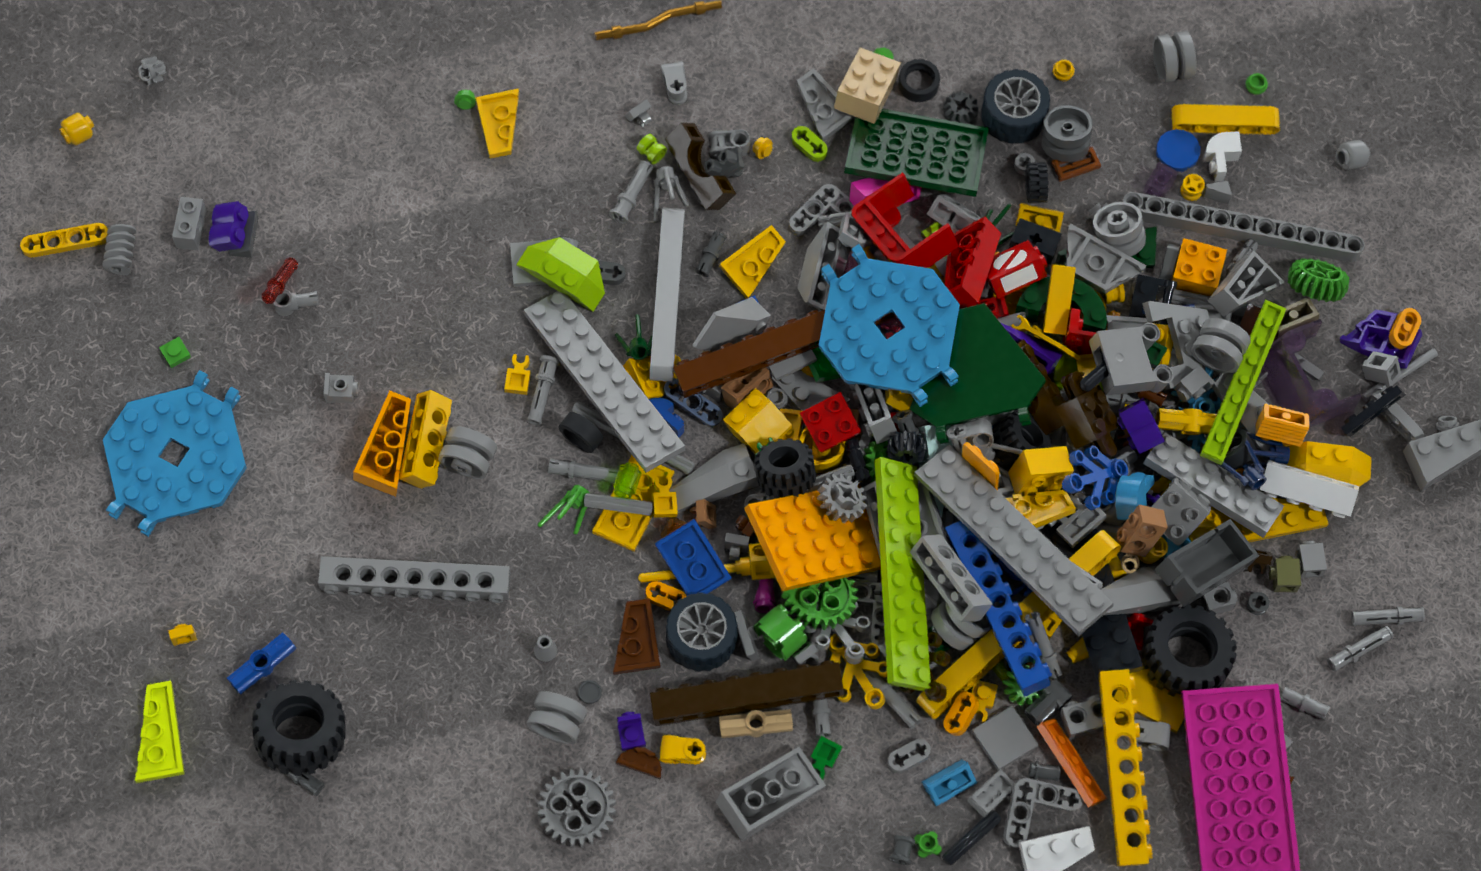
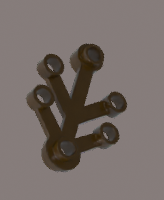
[899,632,951,703]

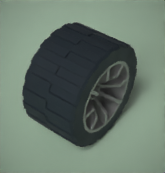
[981,69,1050,144]
[666,592,738,672]

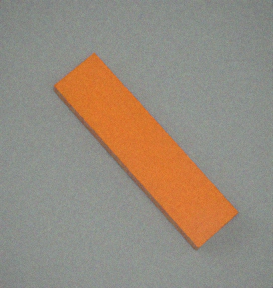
[1037,718,1107,808]

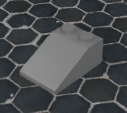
[692,297,771,351]

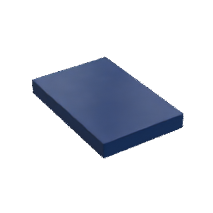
[655,519,732,595]

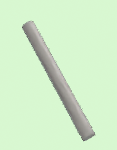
[1361,348,1438,402]

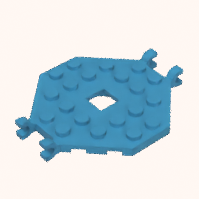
[819,244,960,407]
[103,370,247,537]

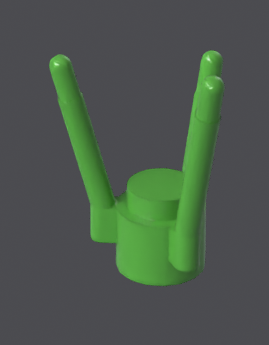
[538,485,589,535]

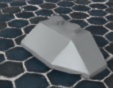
[797,222,853,311]

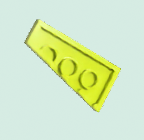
[135,681,185,783]

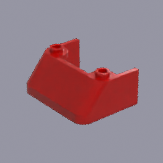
[852,172,959,268]

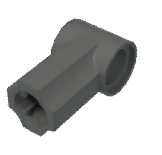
[1024,679,1073,726]

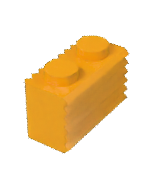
[1255,403,1309,447]

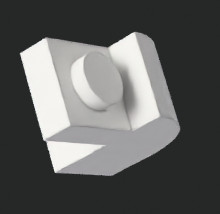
[1203,132,1242,182]

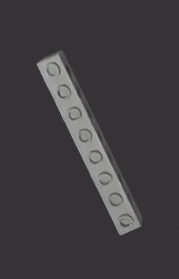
[318,556,511,603]

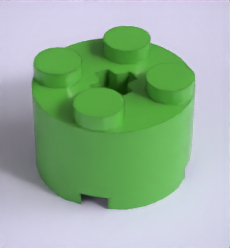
[753,604,808,661]

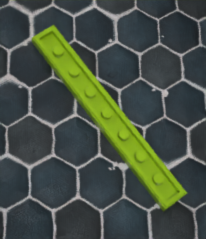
[1200,300,1286,465]

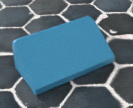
[922,759,977,806]

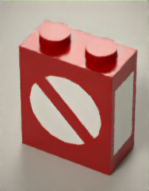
[986,240,1048,299]

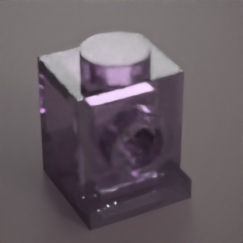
[1143,162,1178,198]

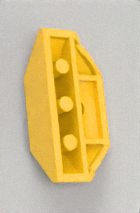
[1285,441,1372,487]

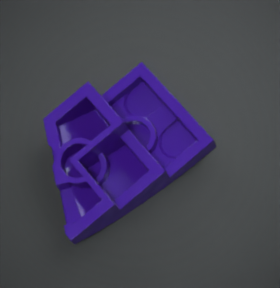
[1340,309,1422,369]

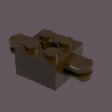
[1055,371,1119,458]

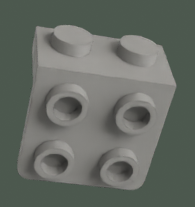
[1151,477,1211,545]

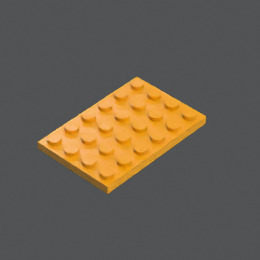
[744,483,881,592]

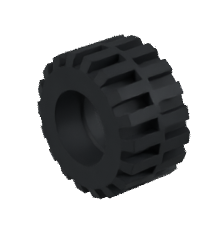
[992,410,1052,469]
[755,438,816,499]

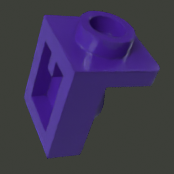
[617,712,646,751]

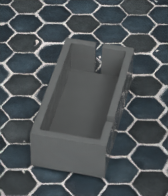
[1155,519,1259,607]

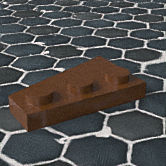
[613,598,660,675]

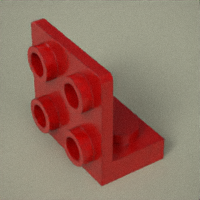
[1062,308,1096,355]
[800,392,861,453]

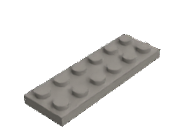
[1143,432,1284,538]

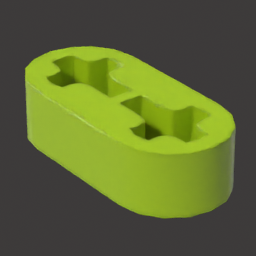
[791,126,828,162]

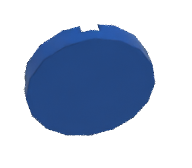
[1156,129,1200,172]

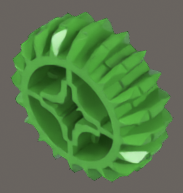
[1287,258,1349,302]

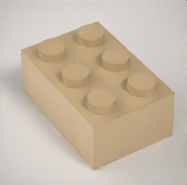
[834,48,901,124]

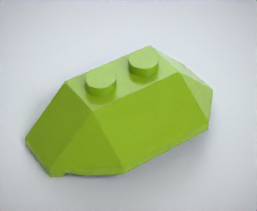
[516,237,605,312]

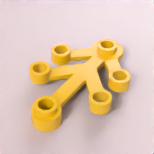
[829,633,887,709]

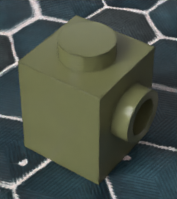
[1269,556,1301,592]

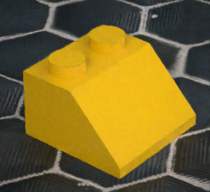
[723,388,793,454]

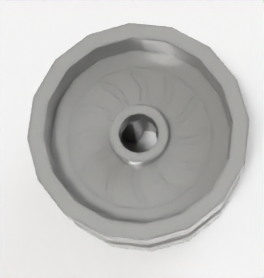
[1153,30,1197,83]
[1093,202,1146,257]
[1191,318,1251,373]
[438,426,497,479]
[931,601,991,650]
[527,691,587,744]

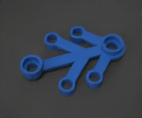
[1062,446,1128,510]

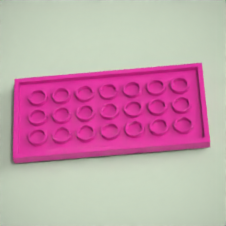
[1181,684,1300,871]

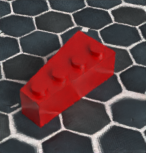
[945,216,1001,309]

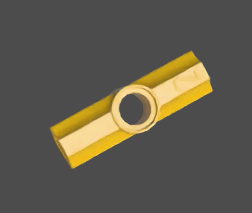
[1155,408,1217,435]

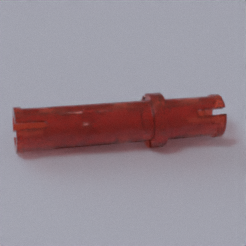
[261,258,298,304]

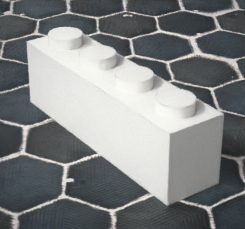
[1260,460,1359,518]

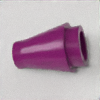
[753,578,776,614]

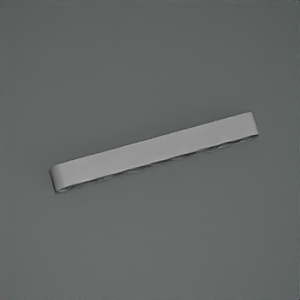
[650,208,685,382]

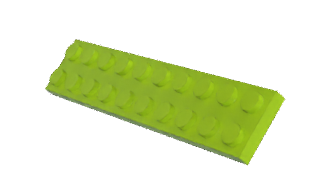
[875,457,931,691]

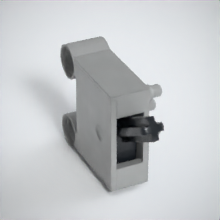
[1079,323,1173,396]

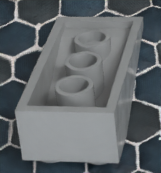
[716,747,826,841]

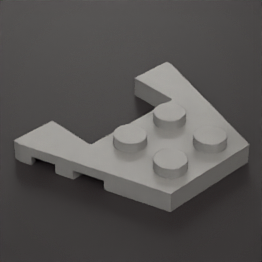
[1143,301,1209,390]

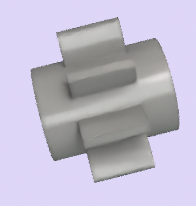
[138,56,166,85]

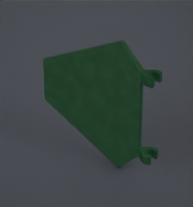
[910,303,1047,445]

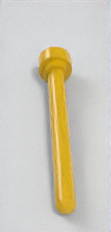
[638,557,751,583]

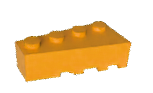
[353,390,411,497]

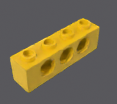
[399,390,452,489]

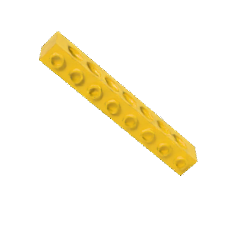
[1098,669,1152,867]

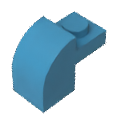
[1115,472,1154,520]

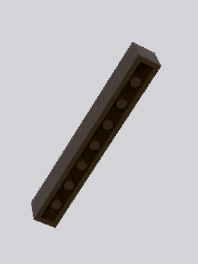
[650,660,844,726]

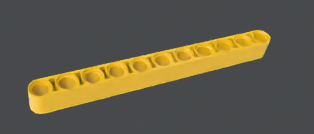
[916,530,1121,719]

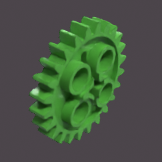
[781,577,858,630]

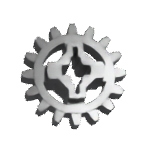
[817,473,867,523]

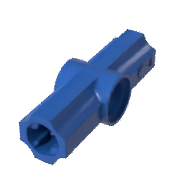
[227,632,296,695]

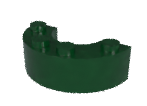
[1015,277,1107,333]

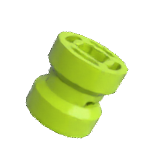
[636,134,667,165]

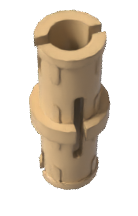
[1121,553,1140,573]

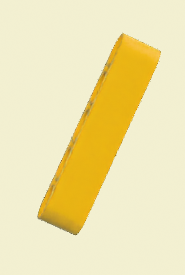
[1171,104,1280,135]

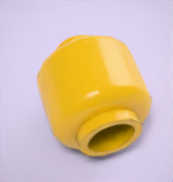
[59,112,94,146]

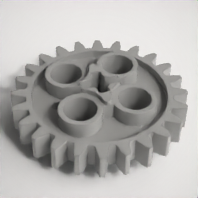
[538,769,616,848]

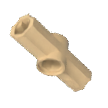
[719,709,793,738]

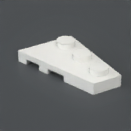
[1018,826,1095,871]

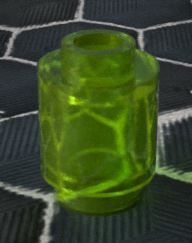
[613,462,642,499]

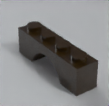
[665,122,736,210]
[1017,339,1065,435]

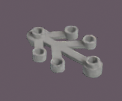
[803,589,870,664]

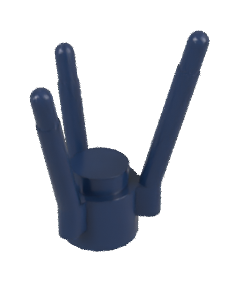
[1240,431,1290,468]
[1219,440,1267,490]

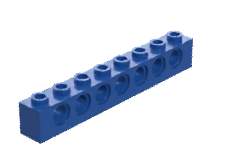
[945,521,1052,697]

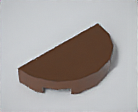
[615,747,662,780]

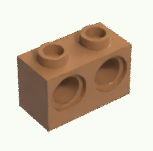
[721,368,773,409]
[1116,504,1168,557]

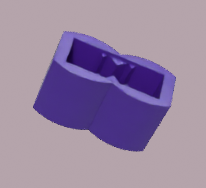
[209,201,248,252]
[1117,398,1165,454]

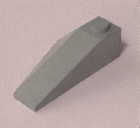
[669,443,759,513]
[1101,566,1181,615]

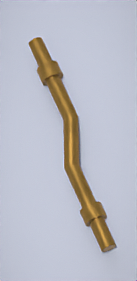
[595,0,722,41]

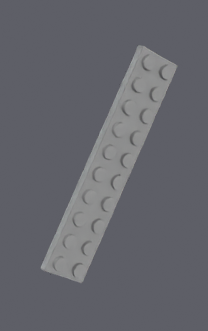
[524,291,685,473]
[915,445,1114,636]

